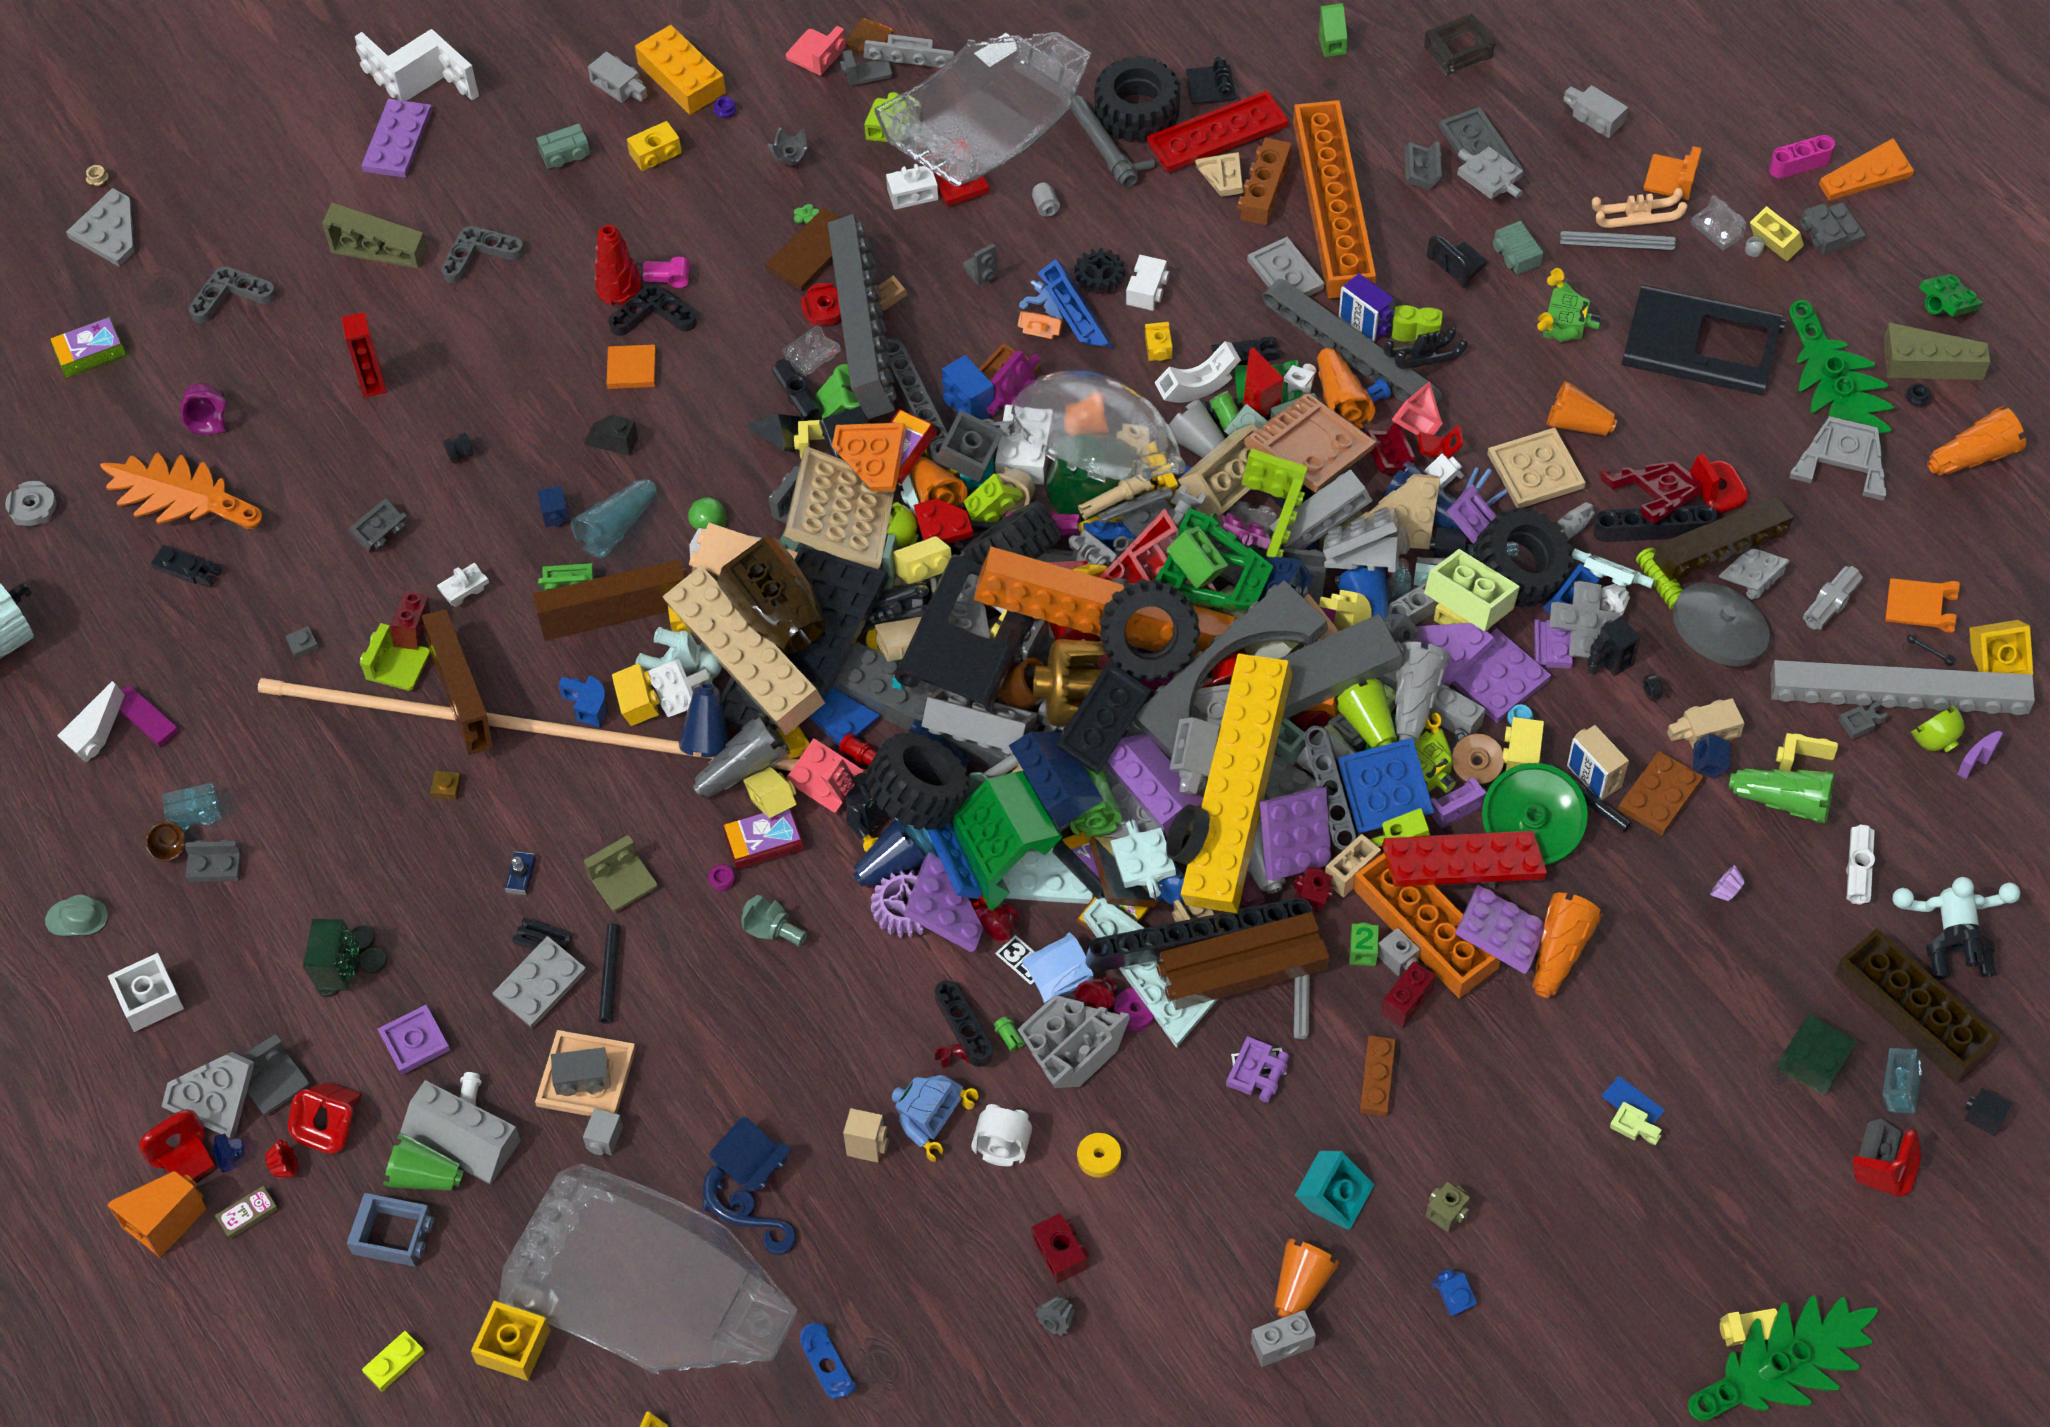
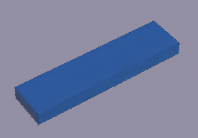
[927,823,983,899]

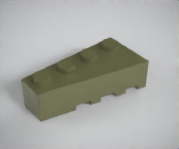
[1883,322,1990,380]

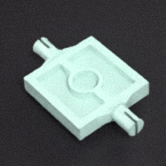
[1572,548,1655,589]
[1110,820,1176,898]

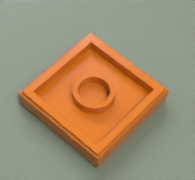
[607,345,656,389]

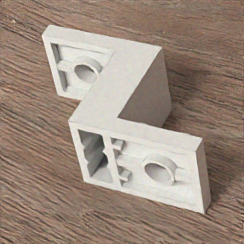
[355,29,479,101]

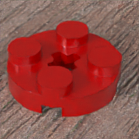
[801,283,842,327]

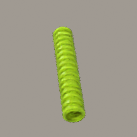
[1636,548,1684,611]

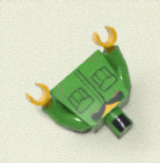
[1537,268,1601,342]

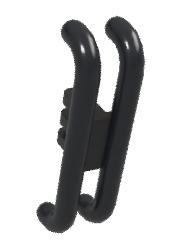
[1383,327,1468,369]
[861,585,929,633]

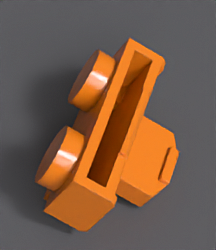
[1018,311,1063,339]

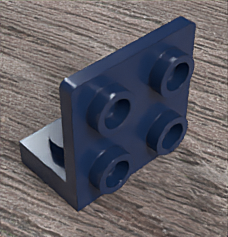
[1258,556,1314,601]

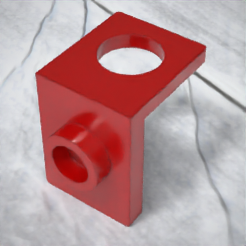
[1417,425,1464,459]

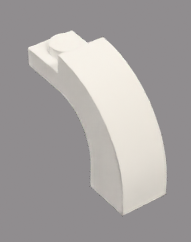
[1154,341,1241,403]

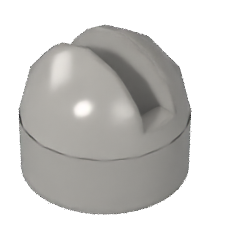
[1745,236,1765,257]

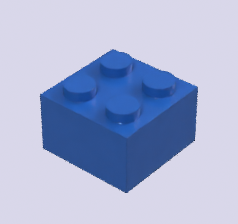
[941,355,994,420]

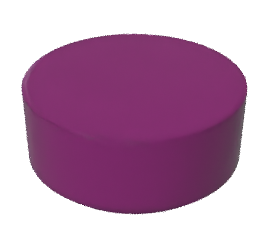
[709,865,735,892]

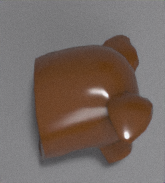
[997,657,1046,712]

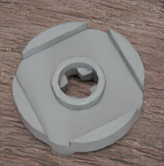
[5,481,57,526]

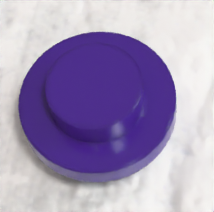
[714,96,737,118]

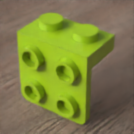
[360,623,430,691]

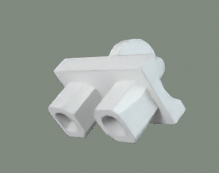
[437,563,489,607]

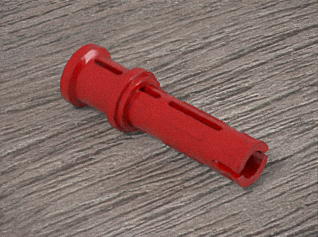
[839,733,877,765]

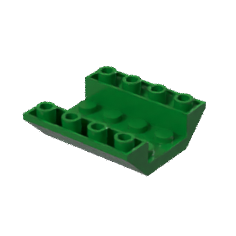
[953,770,1062,911]

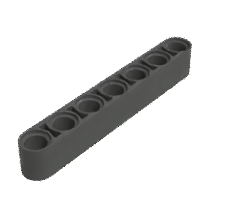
[886,338,950,470]

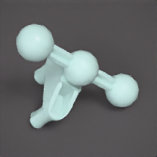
[636,627,722,711]

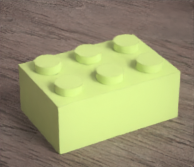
[1424,549,1520,631]

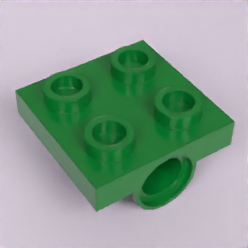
[1919,274,1983,317]

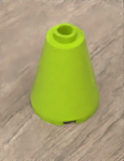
[1336,679,1397,748]

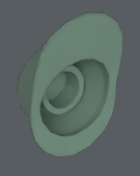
[45,894,108,936]

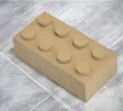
[1178,423,1257,516]

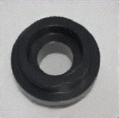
[1906,383,1931,406]

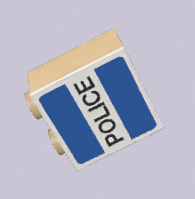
[1567,725,1629,800]

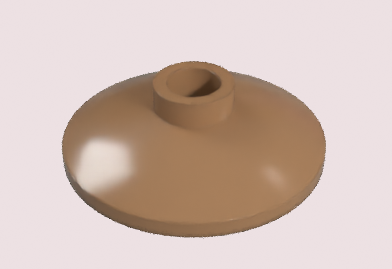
[1452,734,1504,785]

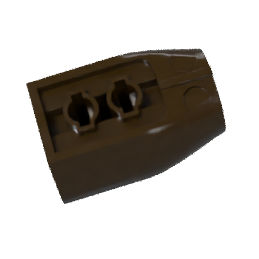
[717,537,826,654]

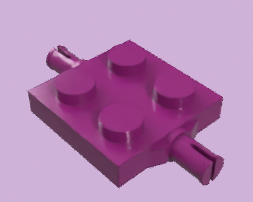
[986,350,1041,416]
[1217,513,1271,549]

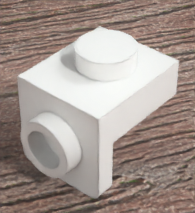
[1424,453,1464,489]

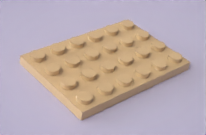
[784,446,894,569]

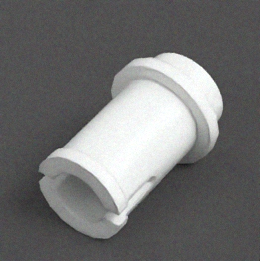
[460,1072,482,1106]

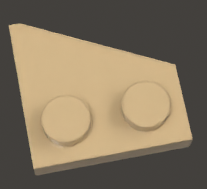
[1195,152,1244,197]

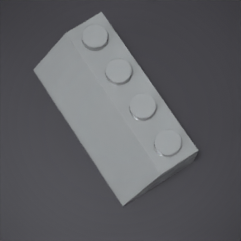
[921,688,1038,755]
[400,1080,521,1185]

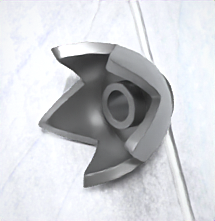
[768,127,808,166]

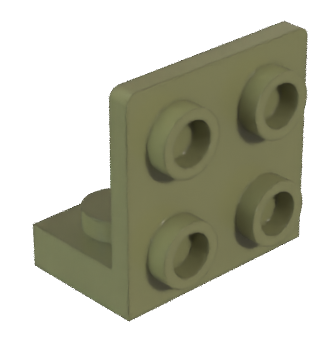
[583,835,658,913]

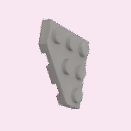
[66,188,135,267]
[161,1052,255,1138]

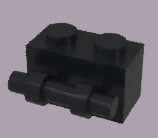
[1587,616,1640,676]

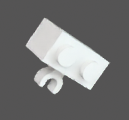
[886,164,938,210]

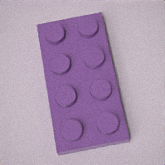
[361,99,432,178]

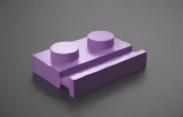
[1534,619,1572,668]

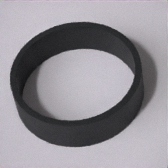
[1166,804,1210,865]

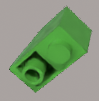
[1318,3,1347,57]

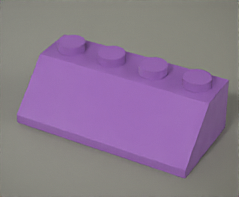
[1105,734,1203,838]

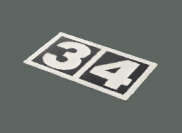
[995,935,1034,985]

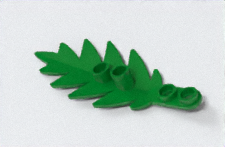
[1789,300,1894,455]
[1688,1295,1878,1422]

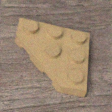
[1361,474,1440,549]

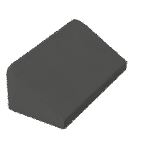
[1859,1118,1902,1162]

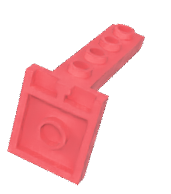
[785,738,865,815]

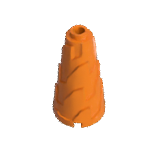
[1317,348,1375,429]
[1927,406,2026,476]
[1532,892,1603,998]

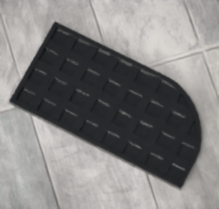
[721,546,890,729]

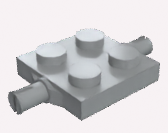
[1457,147,1523,199]

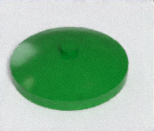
[1482,763,1588,866]

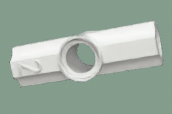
[1846,825,1875,905]

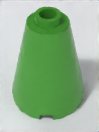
[383,1133,463,1191]

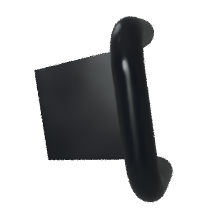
[1427,235,1487,288]

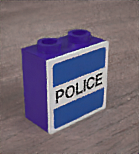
[1339,273,1394,343]

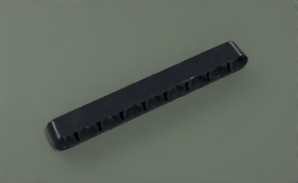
[1085,898,1312,972]

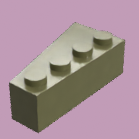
[322,202,427,268]

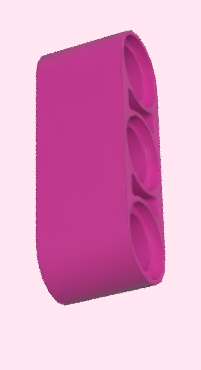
[1769,135,1835,178]

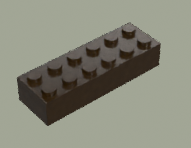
[1835,928,2001,1084]

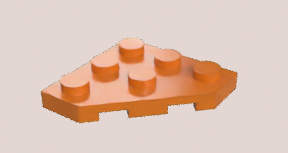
[832,423,907,492]

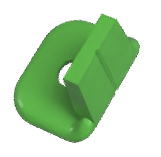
[815,364,864,418]

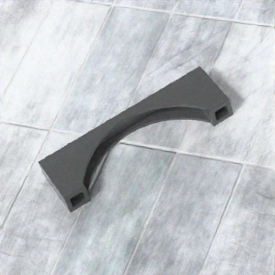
[1134,580,1328,759]

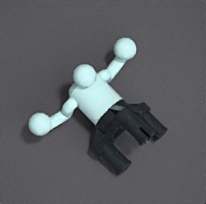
[1892,877,2020,980]

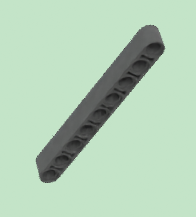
[1262,279,1442,404]

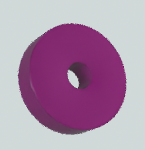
[1113,988,1155,1031]

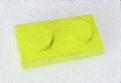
[362,1331,425,1392]

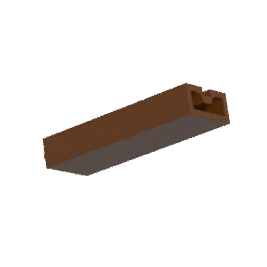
[533,559,689,641]
[422,609,493,755]
[1156,912,1330,1010]

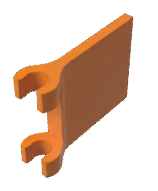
[1885,578,1960,633]

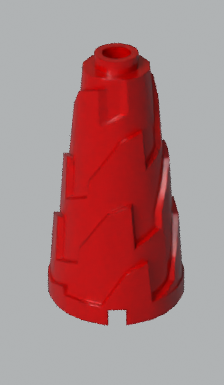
[594,225,642,306]

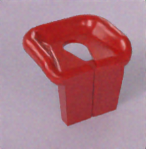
[1688,454,1748,514]
[288,1082,362,1154]
[139,1109,216,1182]
[1852,1129,1921,1197]

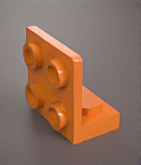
[1643,146,1702,200]

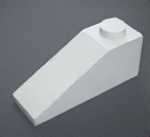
[57,681,125,763]

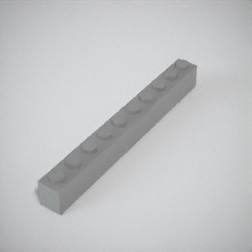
[1770,660,2035,715]

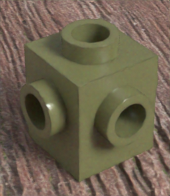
[1425,1182,1470,1233]

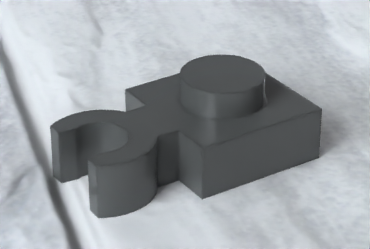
[1838,702,1888,739]

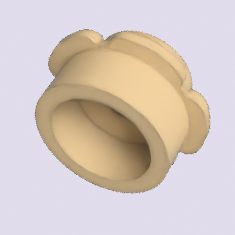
[86,165,109,186]

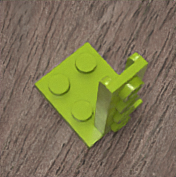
[1241,448,1308,558]

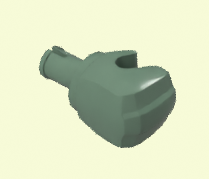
[741,895,807,947]

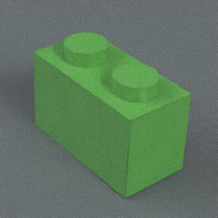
[1167,526,1229,589]

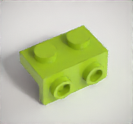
[964,474,1024,523]

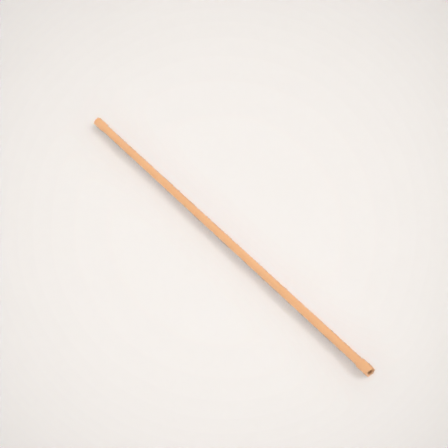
[258,678,867,773]

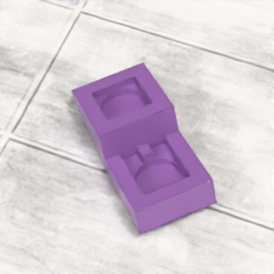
[1957,731,2003,779]

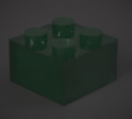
[303,919,359,991]
[1778,1014,1857,1096]

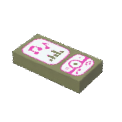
[215,1186,278,1240]

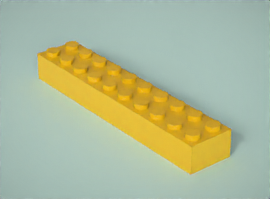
[1181,654,1293,913]

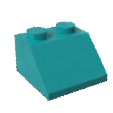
[1295,1151,1375,1230]

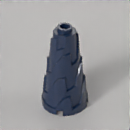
[1384,460,1461,530]

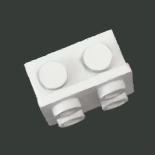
[648,659,709,717]

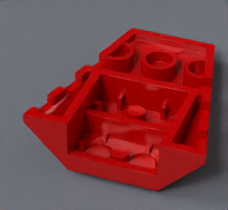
[1099,508,1217,591]

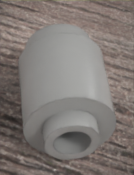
[1032,183,1060,217]

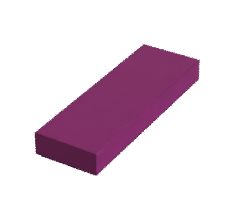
[119,685,179,748]

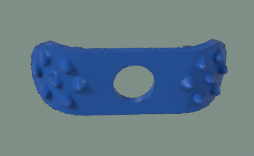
[800,1322,857,1399]

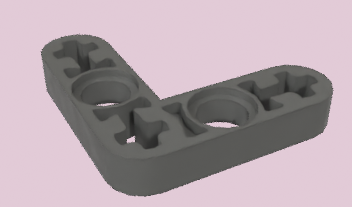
[441,226,524,283]
[189,266,276,323]

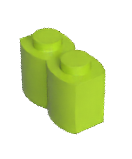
[1392,305,1442,342]

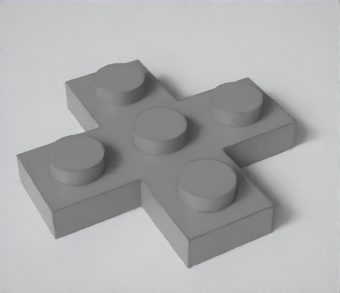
[1550,581,1621,660]

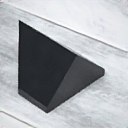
[747,414,801,452]

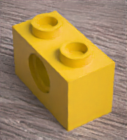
[627,121,682,171]

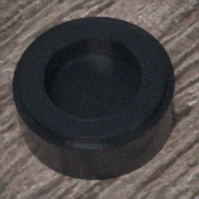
[1643,674,1663,701]

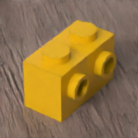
[612,663,659,726]

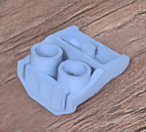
[1022,932,1093,1004]

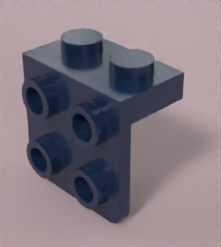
[709,1117,791,1192]

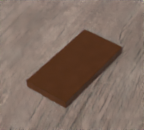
[765,207,842,291]

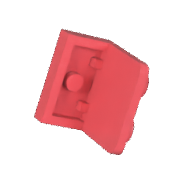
[786,26,846,76]

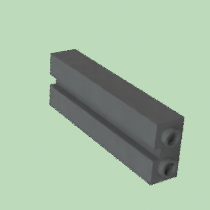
[1279,614,1405,720]

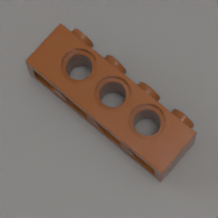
[1237,138,1291,226]

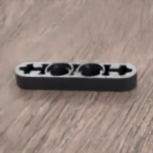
[935,981,993,1067]

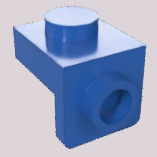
[1431,1269,1477,1316]

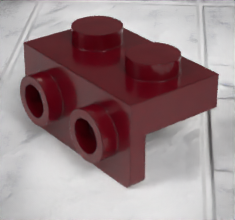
[1366,422,1416,474]

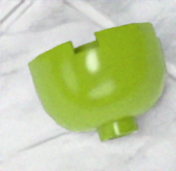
[884,502,919,549]
[1910,704,1965,752]

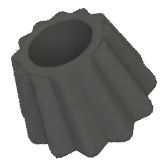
[1035,1296,1075,1336]

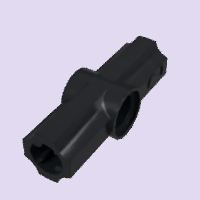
[772,359,823,421]

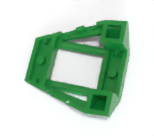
[1156,508,1273,610]

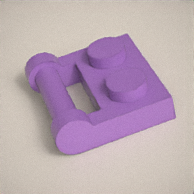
[1446,484,1497,544]

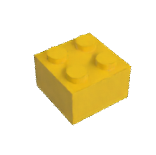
[471,1301,551,1381]

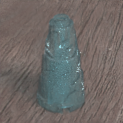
[571,479,657,558]

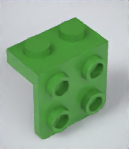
[538,563,594,591]

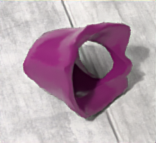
[180,382,226,434]

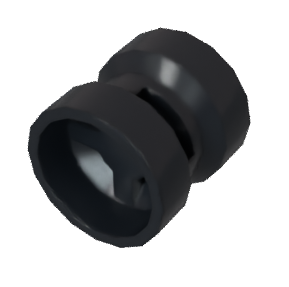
[443,432,474,463]

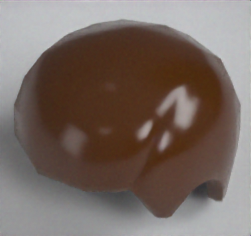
[145,820,186,862]

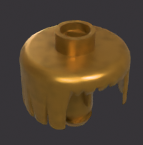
[1033,639,1106,727]

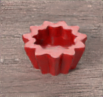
[265,1139,299,1177]

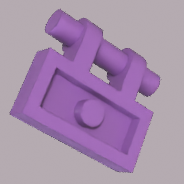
[1226,1036,1289,1102]

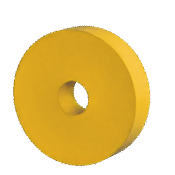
[1077,1133,1121,1178]

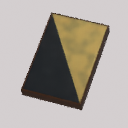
[1089,836,1158,908]

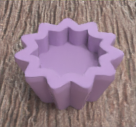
[1710,865,1745,901]

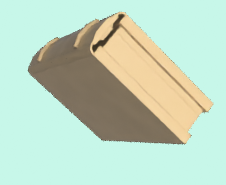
[875,617,922,662]

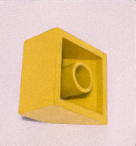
[1969,620,2033,675]

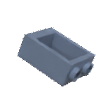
[347,1193,434,1267]

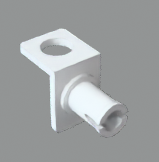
[1284,364,1316,395]

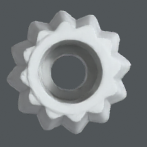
[1600,584,1630,616]

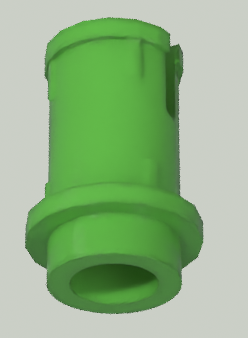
[994,1016,1025,1052]

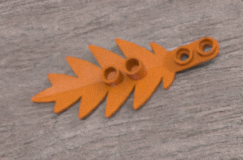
[100,453,262,529]

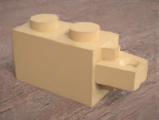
[1667,698,1745,749]

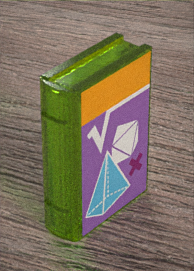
[49,316,126,378]

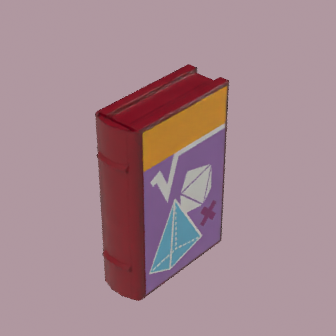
[722,808,804,871]

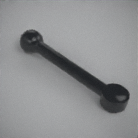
[1907,634,1955,666]

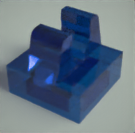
[213,1133,244,1173]

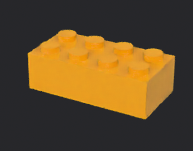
[635,25,726,115]

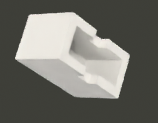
[1126,255,1170,311]

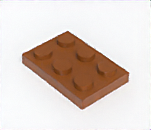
[1618,751,1703,836]

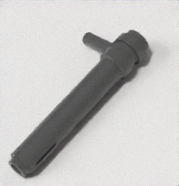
[1069,95,1155,188]

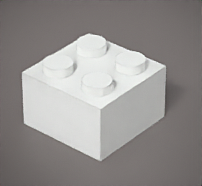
[108,953,184,1032]

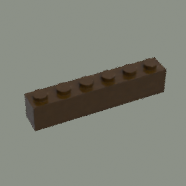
[1652,496,1794,581]

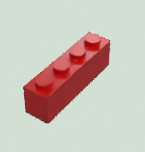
[341,312,387,398]

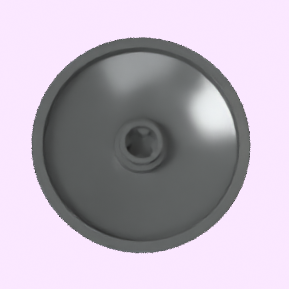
[1672,583,1770,666]

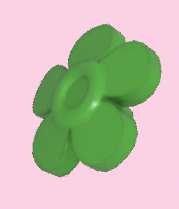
[794,204,819,224]

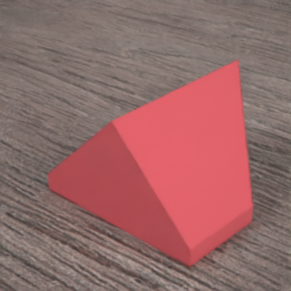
[1392,381,1443,435]

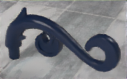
[702,1165,796,1255]

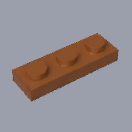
[1360,1036,1395,1117]

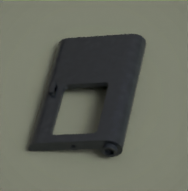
[1622,284,1786,396]
[895,556,1033,712]

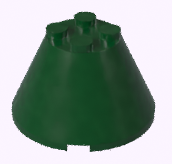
[1046,435,1141,522]

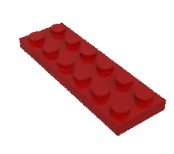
[1147,90,1289,173]
[1382,831,1547,887]

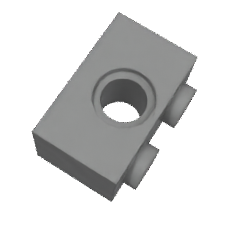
[1251,1310,1316,1367]

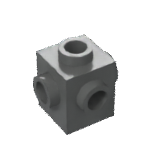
[1383,614,1419,644]

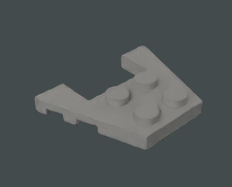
[1789,416,1886,501]

